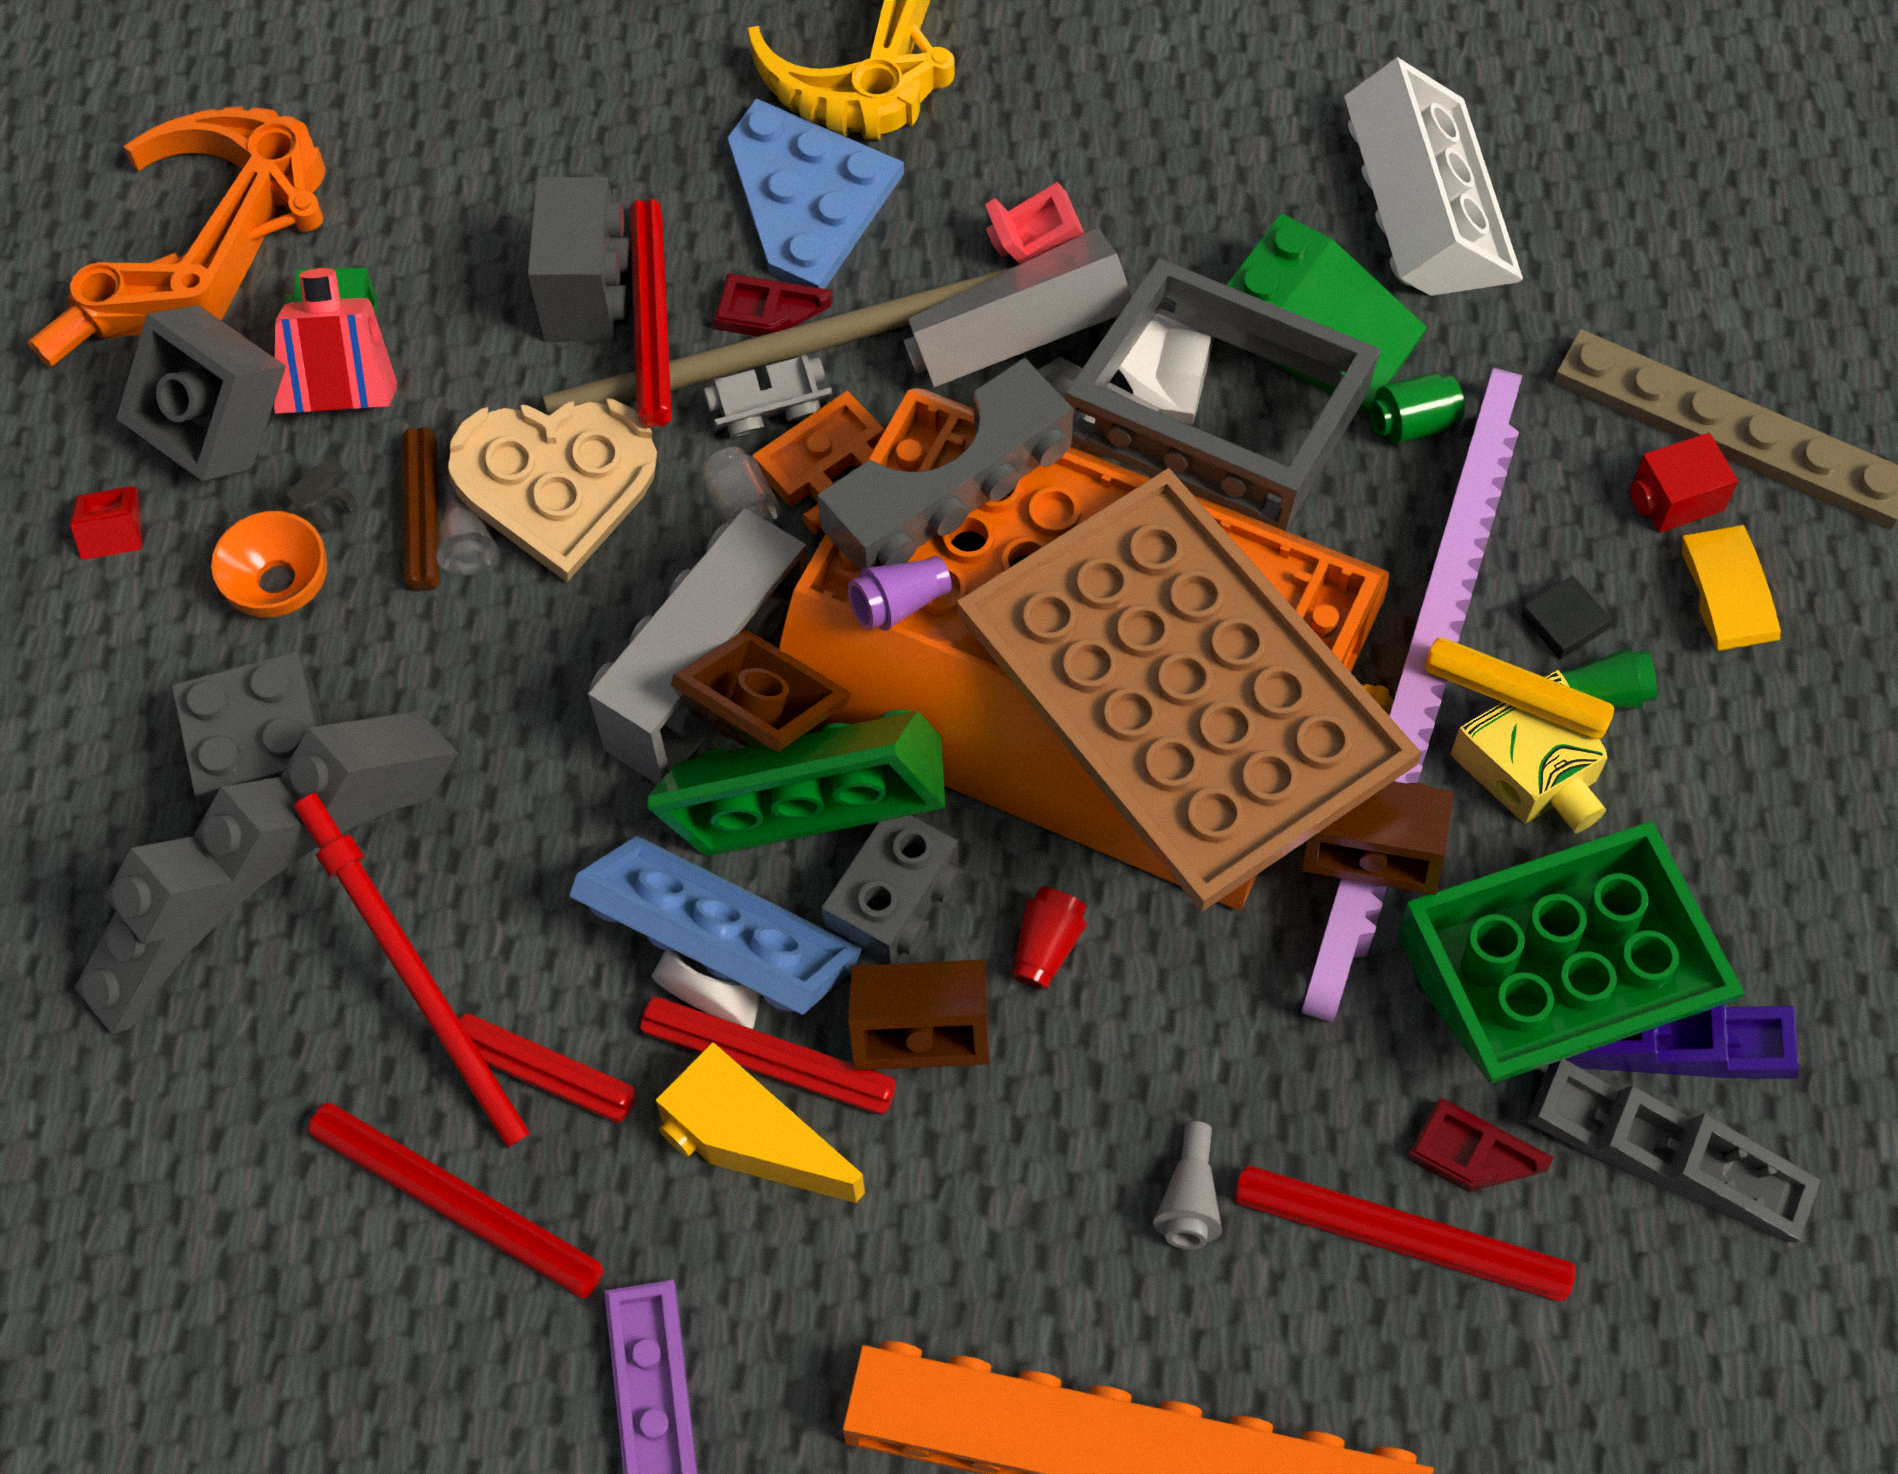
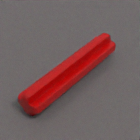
[459,1013,636,1123]

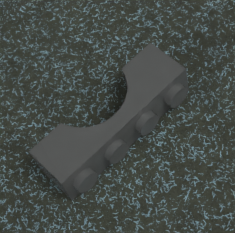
[817,358,1074,572]

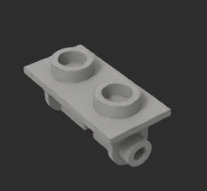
[703,354,832,438]

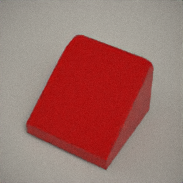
[70,486,142,560]

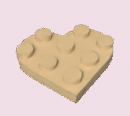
[448,399,657,582]

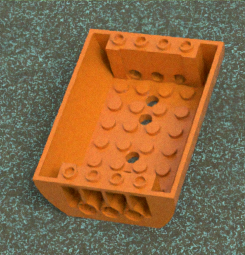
[779,388,1389,911]

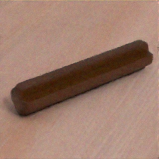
[402,427,440,592]

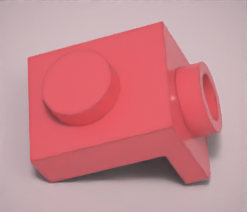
[985,182,1085,264]

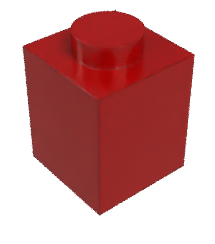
[1631,432,1738,533]

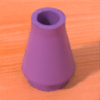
[848,556,952,631]

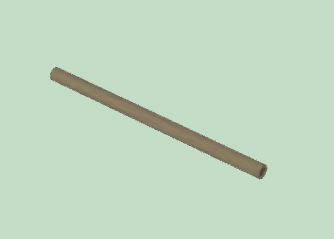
[542,266,1016,416]

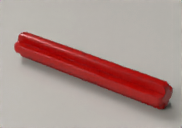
[641,997,896,1115]

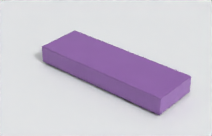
[605,1280,698,1474]

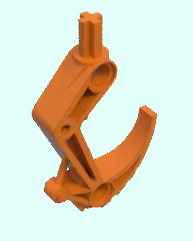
[27,106,326,367]

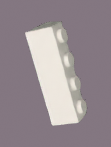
[1344,57,1523,296]

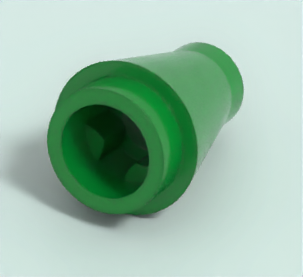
[1560,647,1658,709]

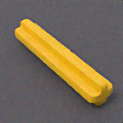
[1425,637,1614,739]

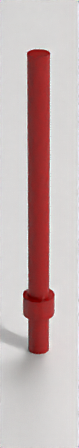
[293,792,531,1149]

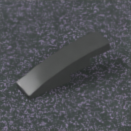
[1526,1059,1821,1243]

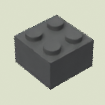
[528,177,631,342]
[116,305,286,481]
[172,651,323,814]

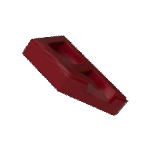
[714,273,833,337]
[1407,1097,1554,1192]

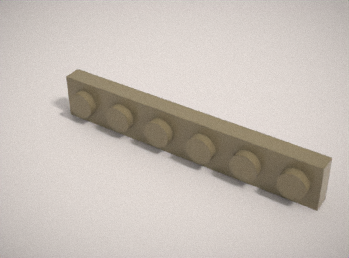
[1553,329,1898,530]

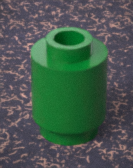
[1370,373,1465,445]

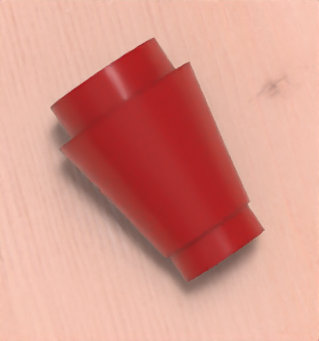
[1010,887,1087,990]

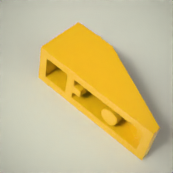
[656,1042,865,1203]

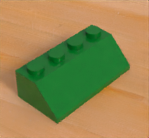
[648,710,945,855]

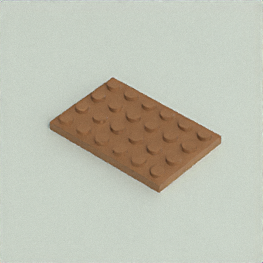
[956,468,1422,912]

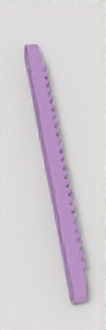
[1301,368,1523,1023]

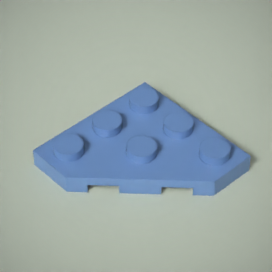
[728,98,904,289]

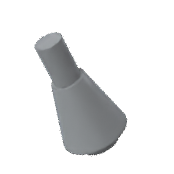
[1153,1121,1222,1250]

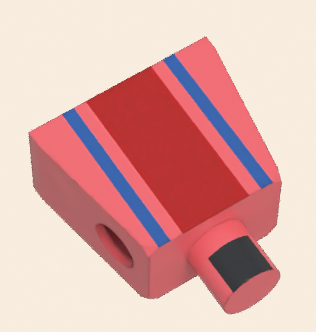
[274,268,397,414]

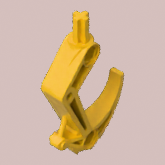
[748,0,955,140]

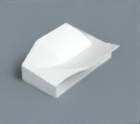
[1119,313,1215,425]

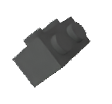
[821,815,963,964]

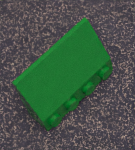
[1398,821,1745,1084]

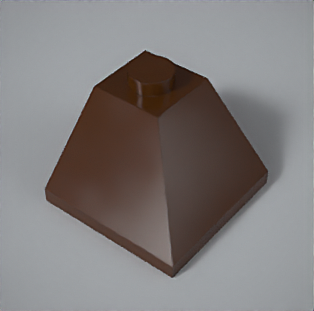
[671,629,851,752]

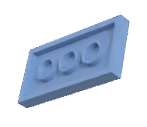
[569,836,862,1015]

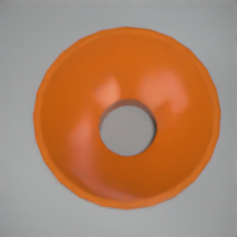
[211,511,328,618]

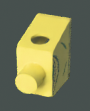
[1451,670,1607,833]

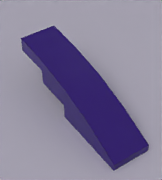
[1566,1004,1799,1079]

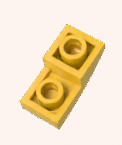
[1682,525,1781,651]

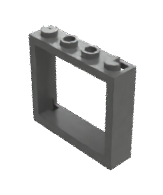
[1065,258,1381,531]

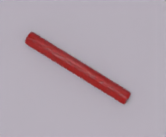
[630,198,672,428]
[308,1102,604,1298]
[1235,1165,1576,1301]

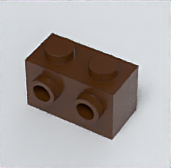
[1302,781,1454,895]
[848,959,990,1070]

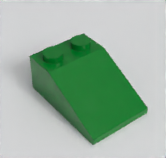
[1227,213,1427,414]

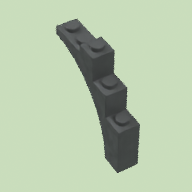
[75,711,458,1034]

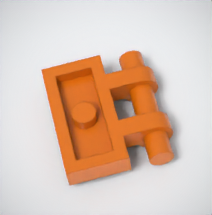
[752,390,885,535]

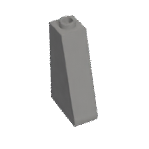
[904,228,1132,387]

